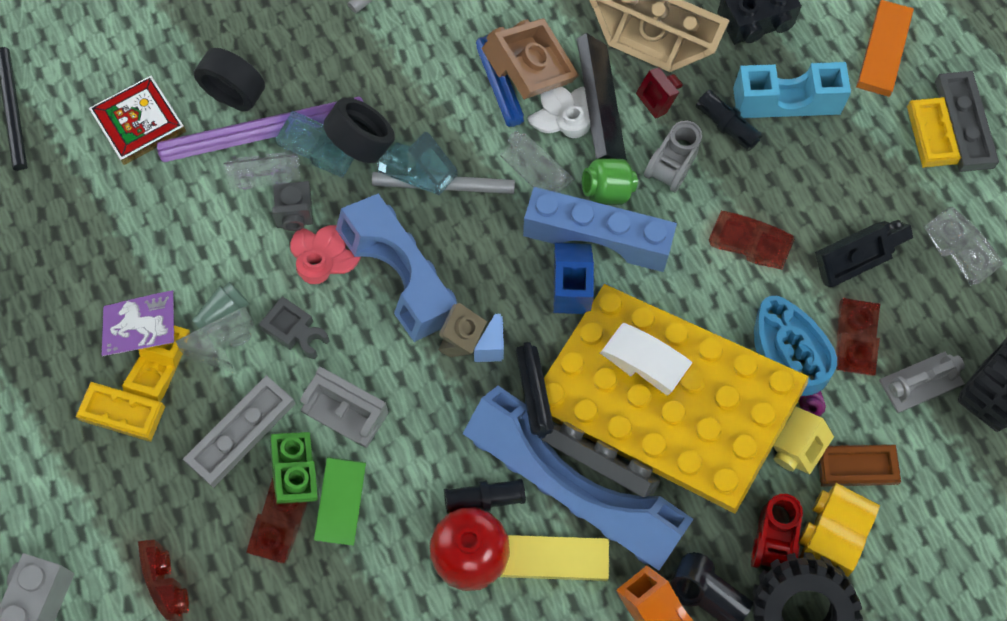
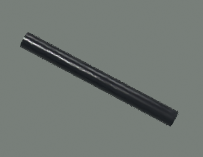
[0,47,28,171]

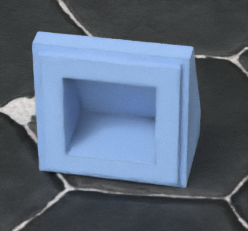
[474,314,504,362]

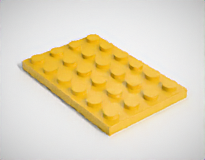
[544,284,809,514]

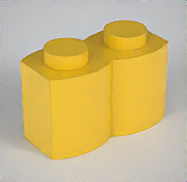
[799,483,880,577]

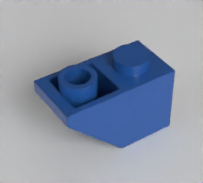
[553,243,594,314]

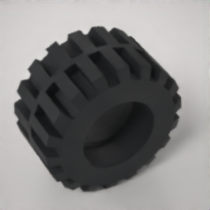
[958,338,1007,432]
[752,552,863,621]

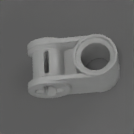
[644,120,702,193]

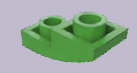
[270,432,318,504]
[314,457,366,546]

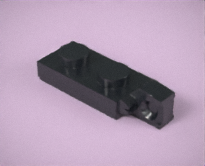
[815,220,914,288]

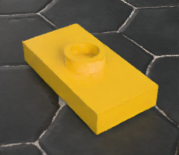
[907,97,961,168]
[75,382,165,442]

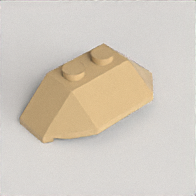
[590,0,730,72]

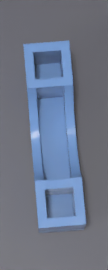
[523,187,677,272]
[336,193,457,342]

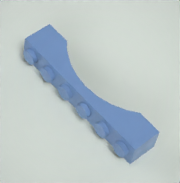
[463,386,693,571]

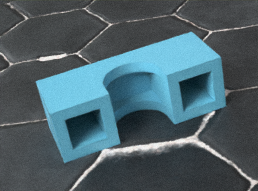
[733,62,851,118]

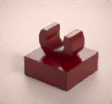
[636,67,683,119]

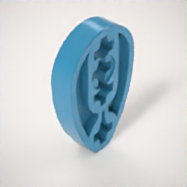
[754,296,837,396]

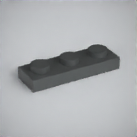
[935,71,999,172]
[541,422,661,497]

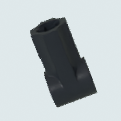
[670,552,754,621]

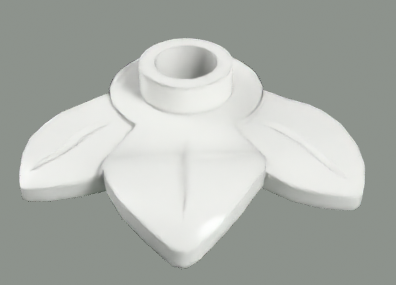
[527,87,591,138]

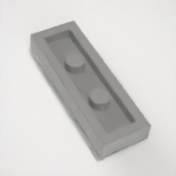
[183,375,296,488]

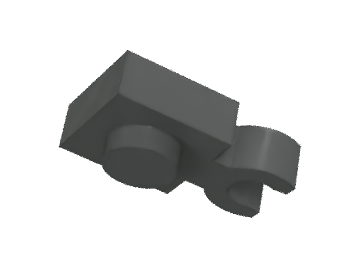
[259,296,330,359]

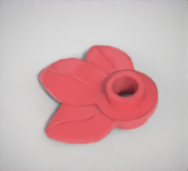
[290,225,361,284]

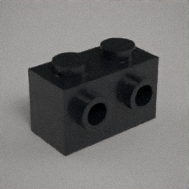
[717,0,802,45]

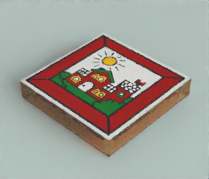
[89,76,186,165]

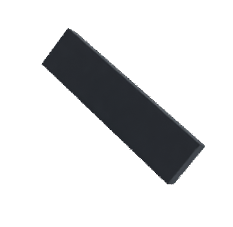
[577,33,627,161]

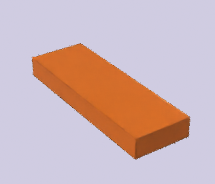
[856,0,914,97]

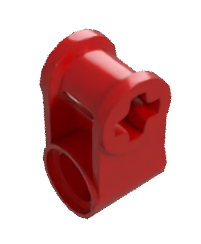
[751,493,803,568]

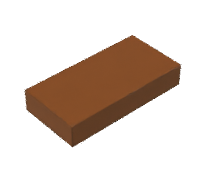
[818,445,901,487]

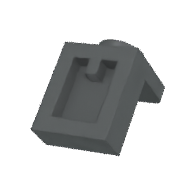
[272,181,313,231]

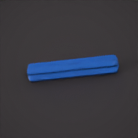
[476,35,524,127]

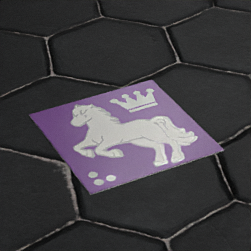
[102,290,174,356]

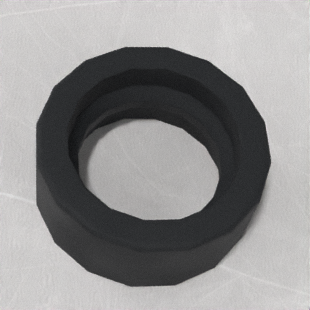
[194,48,265,111]
[323,97,395,163]

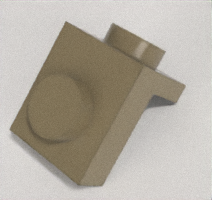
[438,303,487,357]

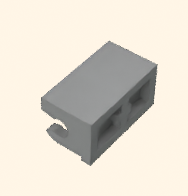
[300,367,388,449]

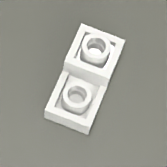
[600,323,693,396]

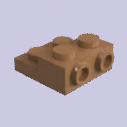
[481,18,579,100]

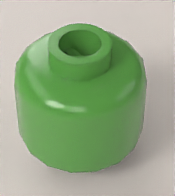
[582,158,638,205]

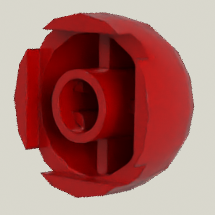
[430,507,510,591]

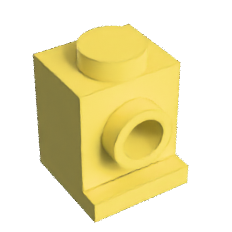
[773,406,834,475]

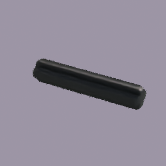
[516,342,554,438]

